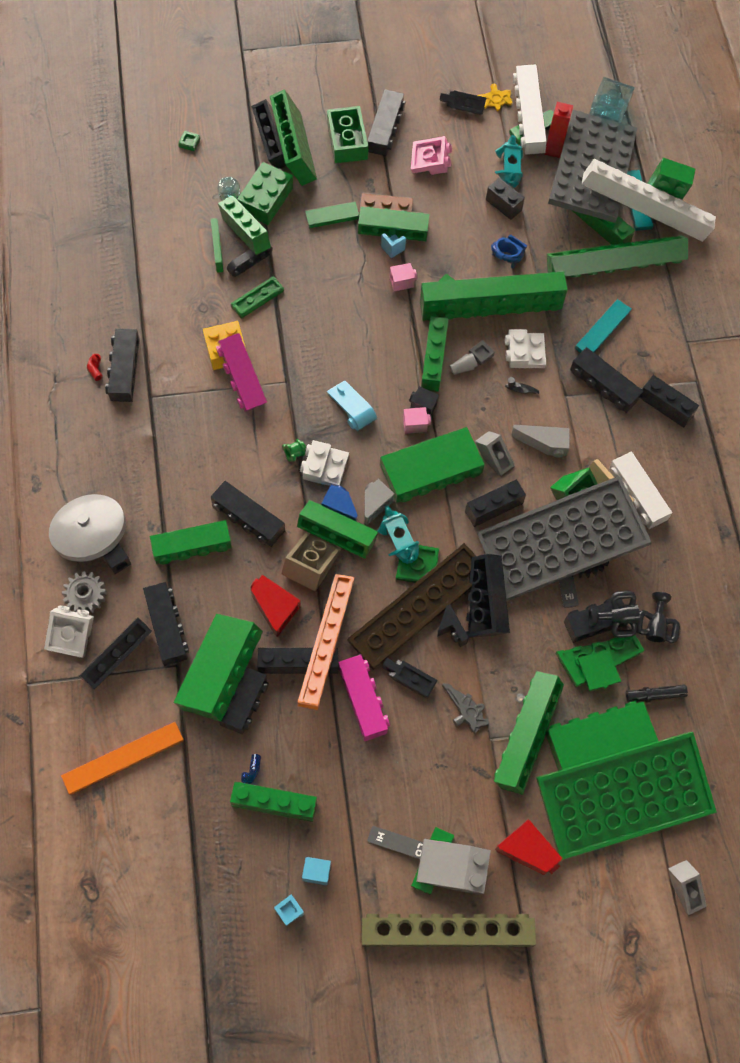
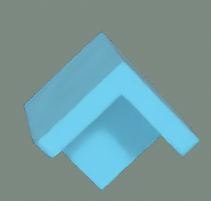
[381,233,406,258]
[302,857,331,885]
[274,894,304,926]

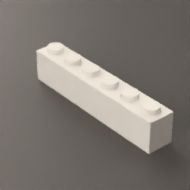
[513,65,546,155]

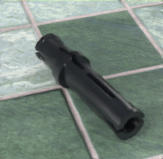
[626,684,688,703]

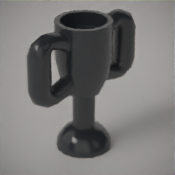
[588,591,640,638]
[636,592,680,643]

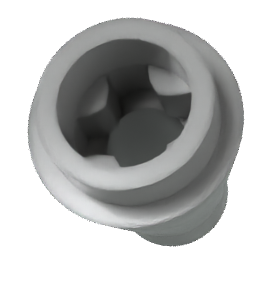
[449,353,478,375]

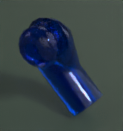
[241,754,261,784]

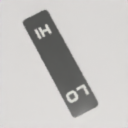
[559,576,579,607]
[368,826,423,859]

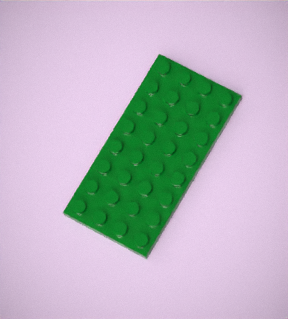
[536,731,717,860]

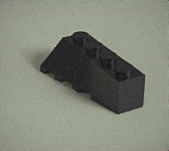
[465,554,510,638]

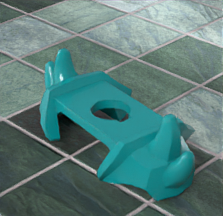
[495,135,524,188]
[377,505,419,564]

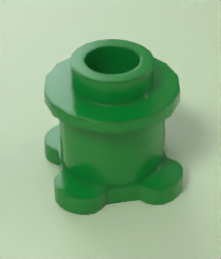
[282,439,306,462]

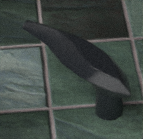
[505,377,539,394]

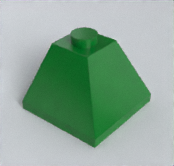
[550,468,598,500]

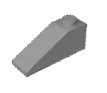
[511,425,569,458]

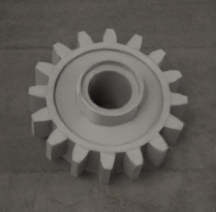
[62,571,107,613]

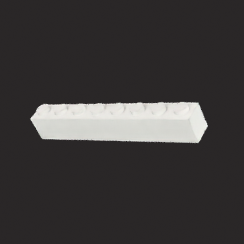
[582,159,716,242]

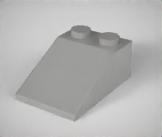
[416,839,491,895]

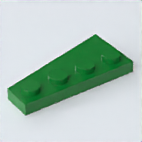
[555,635,645,687]

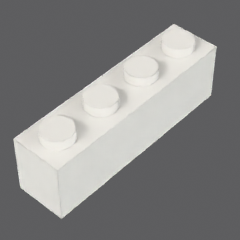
[609,451,672,529]

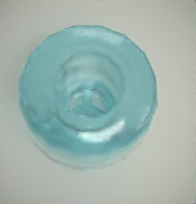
[217,177,240,201]

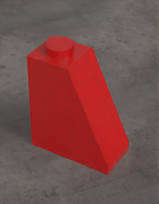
[544,102,573,158]
[251,575,301,637]
[495,819,562,875]

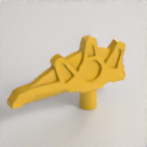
[477,84,512,111]

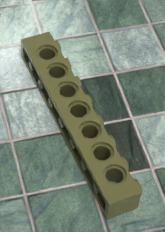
[362,914,536,947]

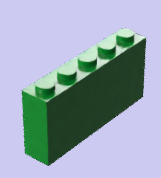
[270,89,317,186]
[380,427,485,503]
[173,613,263,721]
[546,701,658,771]

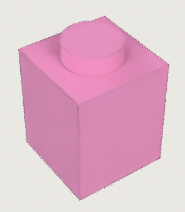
[389,263,417,291]
[403,407,431,434]

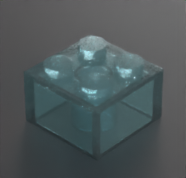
[590,77,635,123]

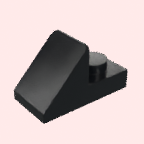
[437,605,469,647]

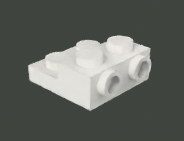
[505,329,546,368]
[300,440,349,486]
[44,606,94,658]

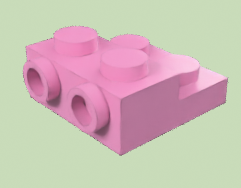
[411,136,452,175]

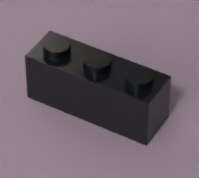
[640,375,699,428]
[465,479,526,527]
[564,598,627,643]
[219,667,269,735]

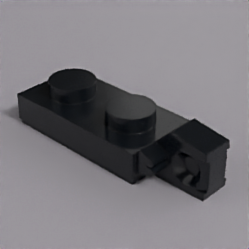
[439,90,487,115]
[382,658,438,699]

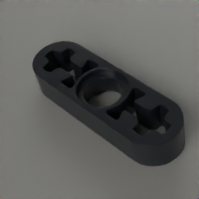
[227,246,273,277]

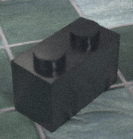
[486,177,525,220]

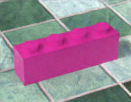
[216,333,267,412]
[338,655,390,742]

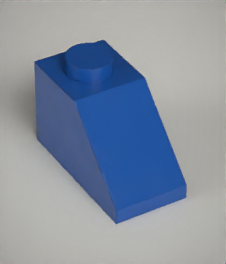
[321,484,358,522]

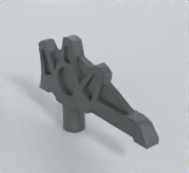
[442,683,489,734]

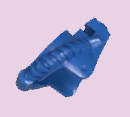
[491,235,528,269]

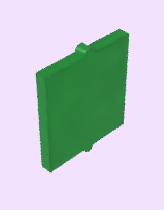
[578,649,621,691]

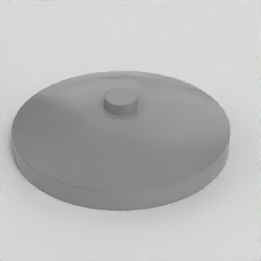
[49,494,126,562]

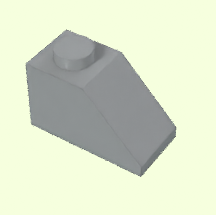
[475,431,515,476]
[364,479,394,525]
[668,860,707,915]

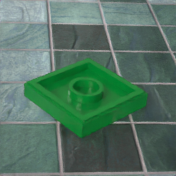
[396,545,440,583]

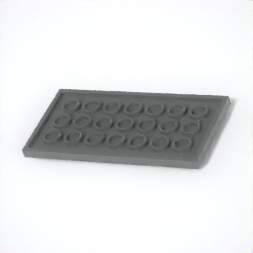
[548,110,637,223]
[477,476,651,601]

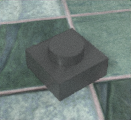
[469,340,495,366]

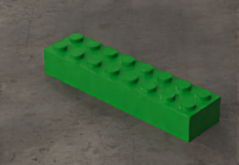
[420,271,568,321]

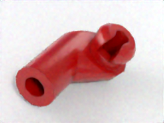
[87,353,103,381]

